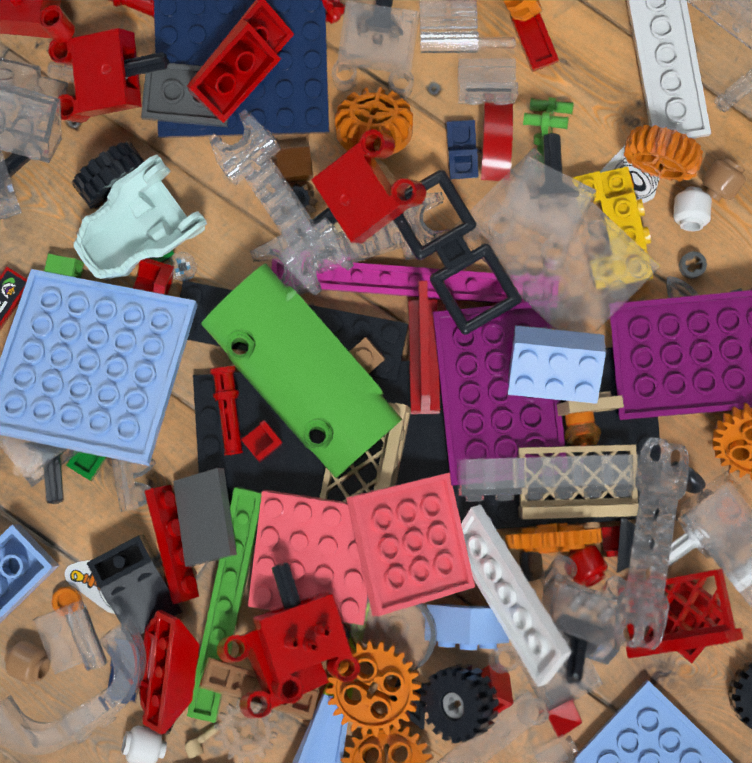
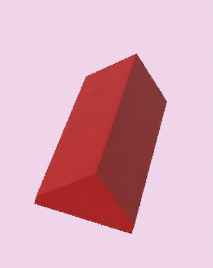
[187,0,294,123]

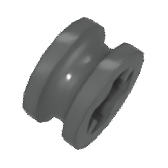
[679,251,707,279]

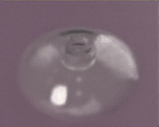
[350,598,437,671]

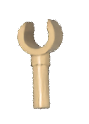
[185,723,220,758]

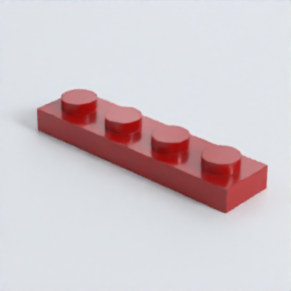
[144,485,199,604]

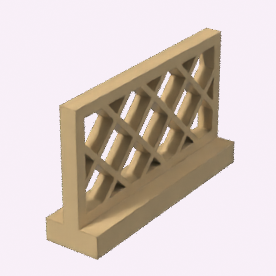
[320,403,411,502]
[518,445,641,519]

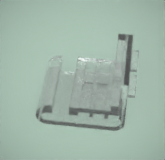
[419,0,479,53]
[457,36,518,105]
[33,600,108,674]

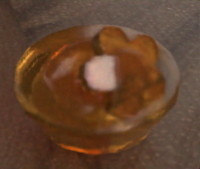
[564,421,601,446]

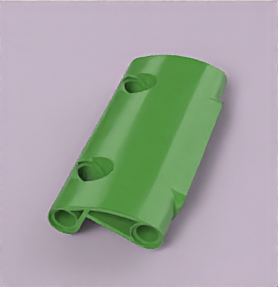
[201,263,402,478]

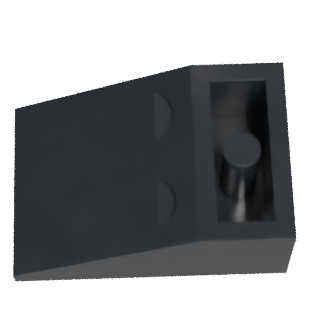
[86,534,183,639]

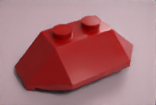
[138,610,200,734]

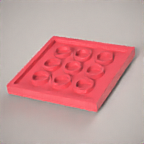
[346,473,475,616]
[248,489,368,625]

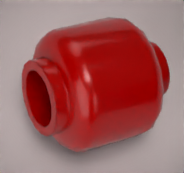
[564,545,608,588]

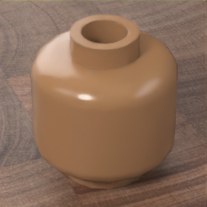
[702,157,746,202]
[4,641,50,684]

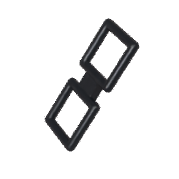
[393,170,522,335]

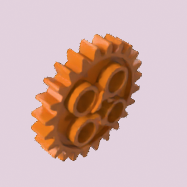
[712,403,752,480]
[505,523,602,554]
[325,639,422,737]
[340,726,434,763]

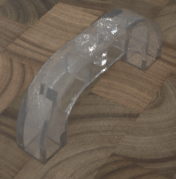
[0,617,146,755]

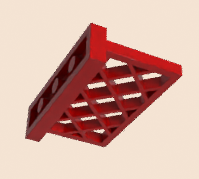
[409,281,440,414]
[619,568,744,659]

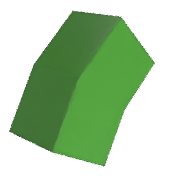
[44,254,84,278]

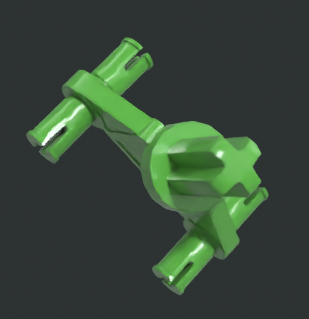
[523,97,574,172]

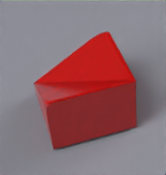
[543,696,582,738]

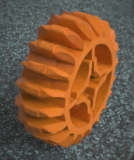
[624,125,703,181]

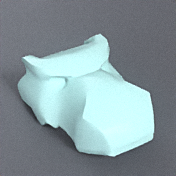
[73,155,207,279]

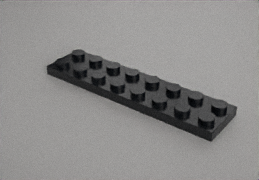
[180,281,409,381]

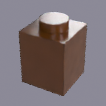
[271,146,314,184]

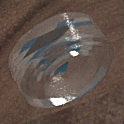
[168,252,197,281]

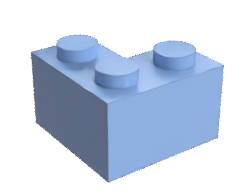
[426,604,509,650]

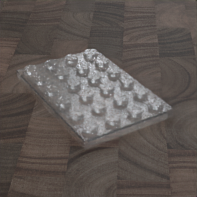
[452,148,660,333]

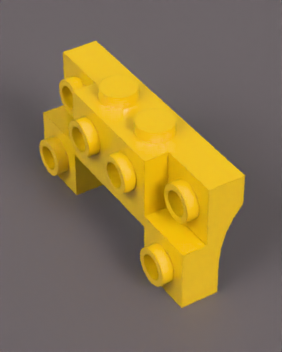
[571,166,653,291]

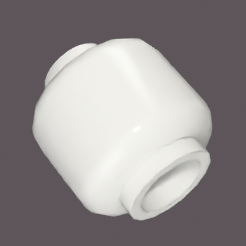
[674,186,712,231]
[121,726,167,763]

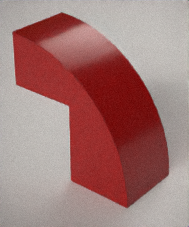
[480,102,513,182]

